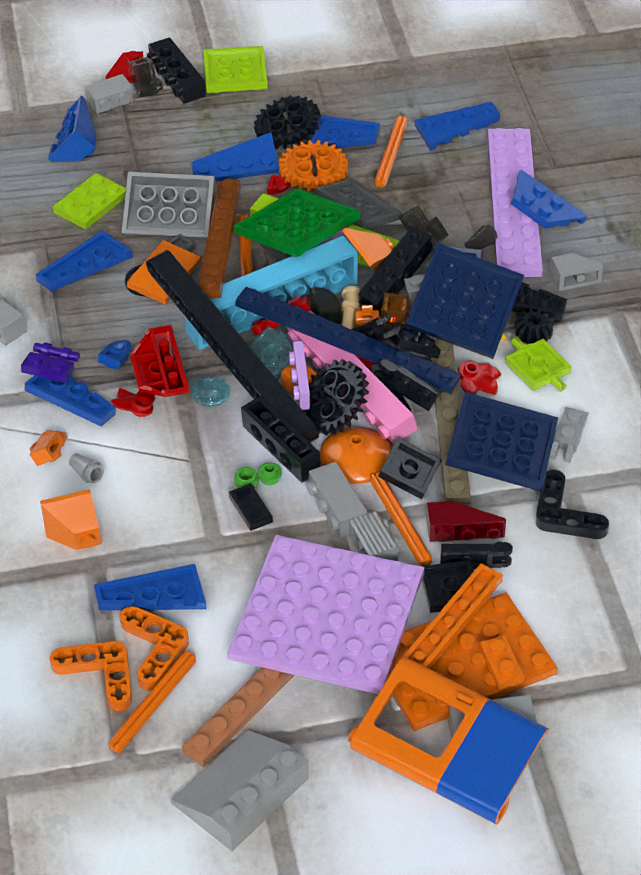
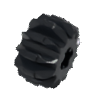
[514,309,553,344]

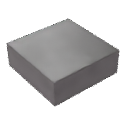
[169,234,196,252]

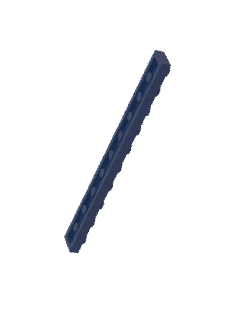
[235,287,461,394]

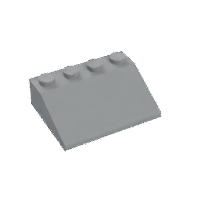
[121,172,217,239]
[171,730,309,851]

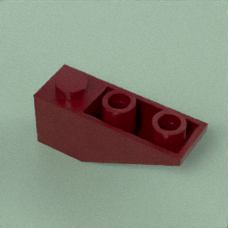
[426,501,506,542]

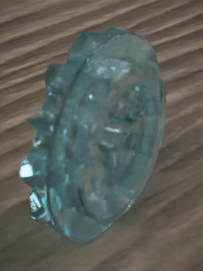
[192,376,230,407]

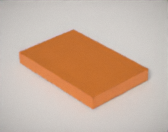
[127,240,201,305]

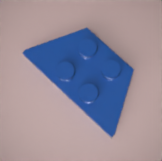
[511,170,587,229]

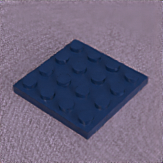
[406,243,524,359]
[445,392,558,491]

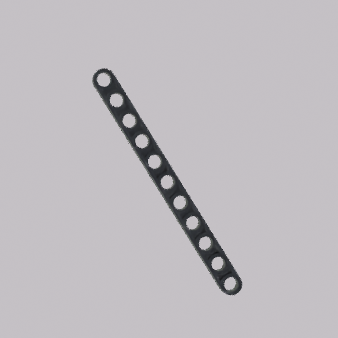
[146,250,319,443]

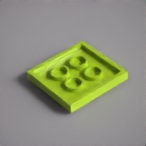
[203,46,268,93]

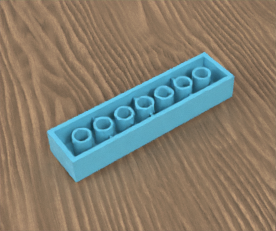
[185,236,358,350]

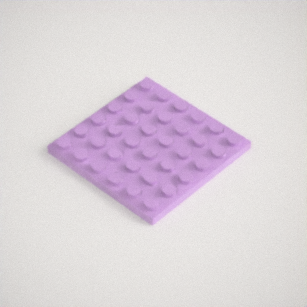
[227,535,424,694]

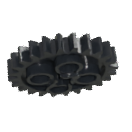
[254,95,321,149]
[303,359,369,436]

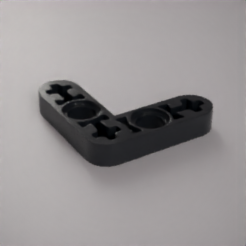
[535,470,609,539]

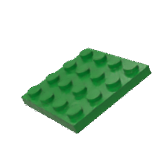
[233,188,360,257]

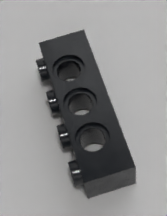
[147,37,206,104]
[359,226,433,317]
[241,396,321,483]

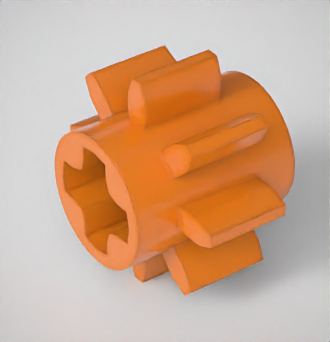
[356,305,379,326]

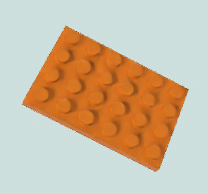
[389,592,558,732]

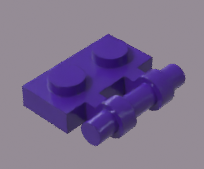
[21,342,80,383]

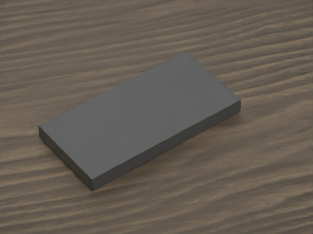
[316,178,402,229]

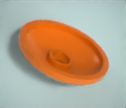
[320,426,392,484]

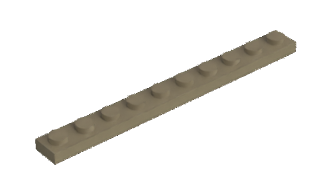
[428,335,471,504]

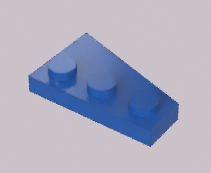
[311,115,380,148]

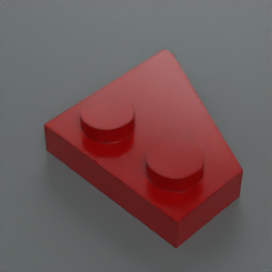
[105,51,145,83]

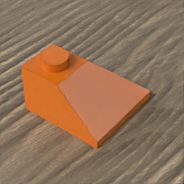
[342,228,395,273]
[40,489,101,550]

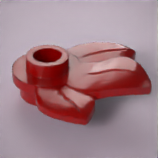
[458,361,501,395]
[111,388,155,417]

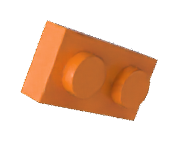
[479,635,524,690]

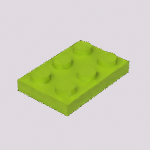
[53,173,126,230]

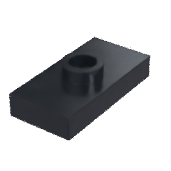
[229,483,273,531]

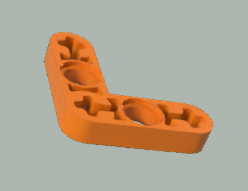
[120,606,189,691]
[49,641,132,711]

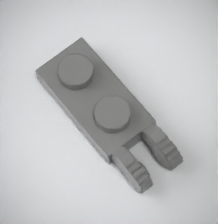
[550,407,589,463]

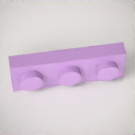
[289,341,310,410]

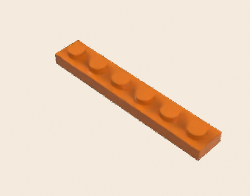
[394,563,503,669]

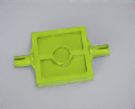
[505,336,572,392]

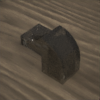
[128,57,163,97]
[399,205,449,246]
[290,287,342,324]

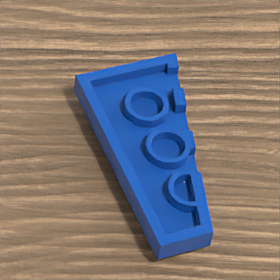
[415,102,500,151]
[191,132,279,182]
[36,231,133,292]
[25,374,116,427]
[94,564,206,611]

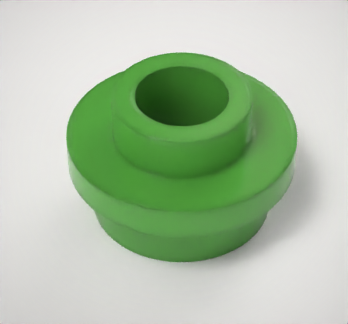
[257,462,282,485]
[234,467,259,488]

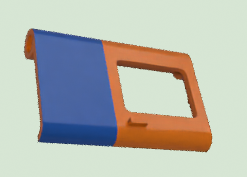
[348,657,550,825]

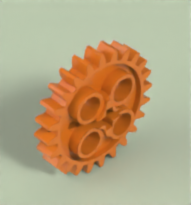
[279,140,348,192]

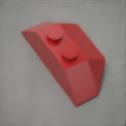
[130,325,190,397]

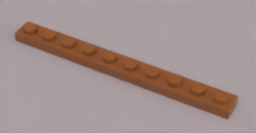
[198,179,241,299]

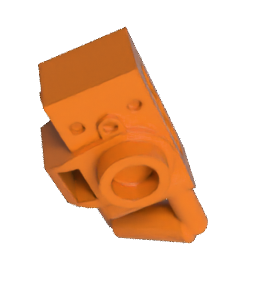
[29,430,68,466]

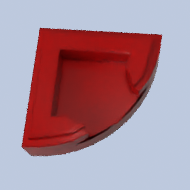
[267,175,291,194]

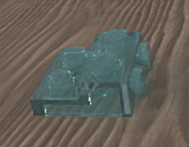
[249,326,293,380]

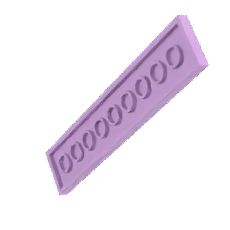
[488,128,543,277]

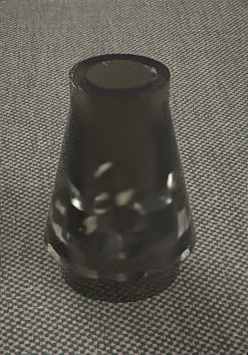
[464,224,498,250]

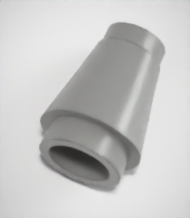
[69,453,104,483]

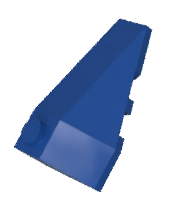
[48,95,96,162]

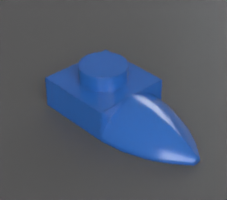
[97,340,131,369]

